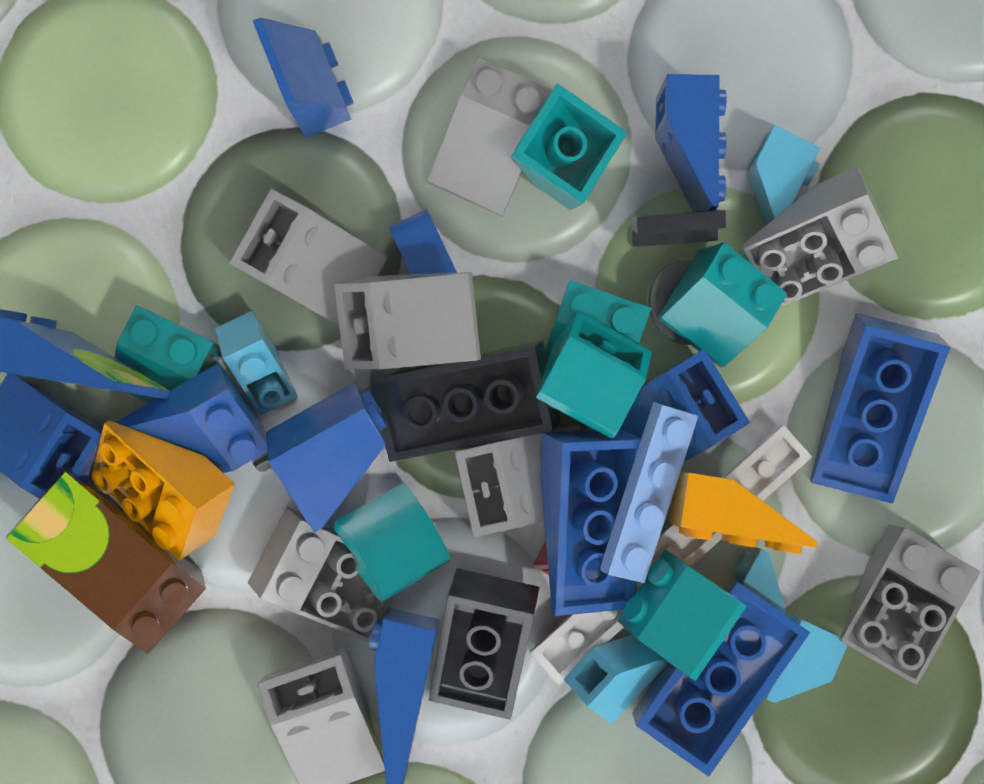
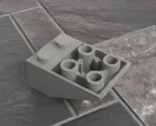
[742,166,898,308]
[229,188,389,326]
[334,272,481,369]
[455,425,581,538]
[247,507,395,643]
[839,525,981,685]
[257,647,385,784]

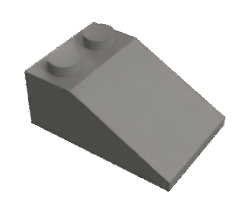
[427,56,552,217]

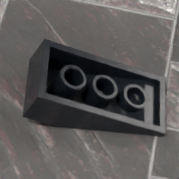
[370,340,561,462]

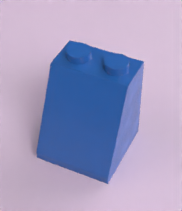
[266,381,387,533]

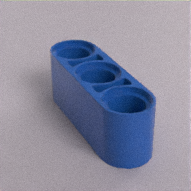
[389,209,478,319]

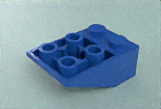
[655,74,727,212]
[620,349,750,463]
[0,373,103,499]

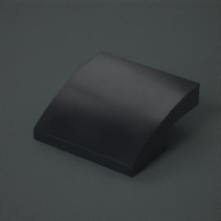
[627,210,726,247]

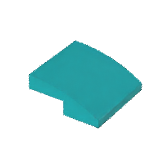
[334,482,451,603]

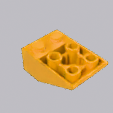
[91,420,235,561]
[669,472,817,554]

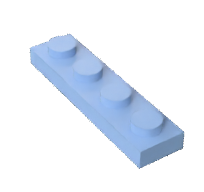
[600,402,698,583]

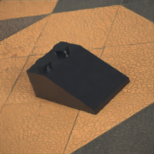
[428,568,540,720]

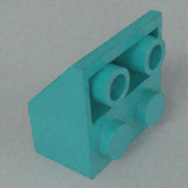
[536,310,652,439]

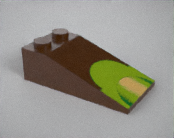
[6,470,206,654]

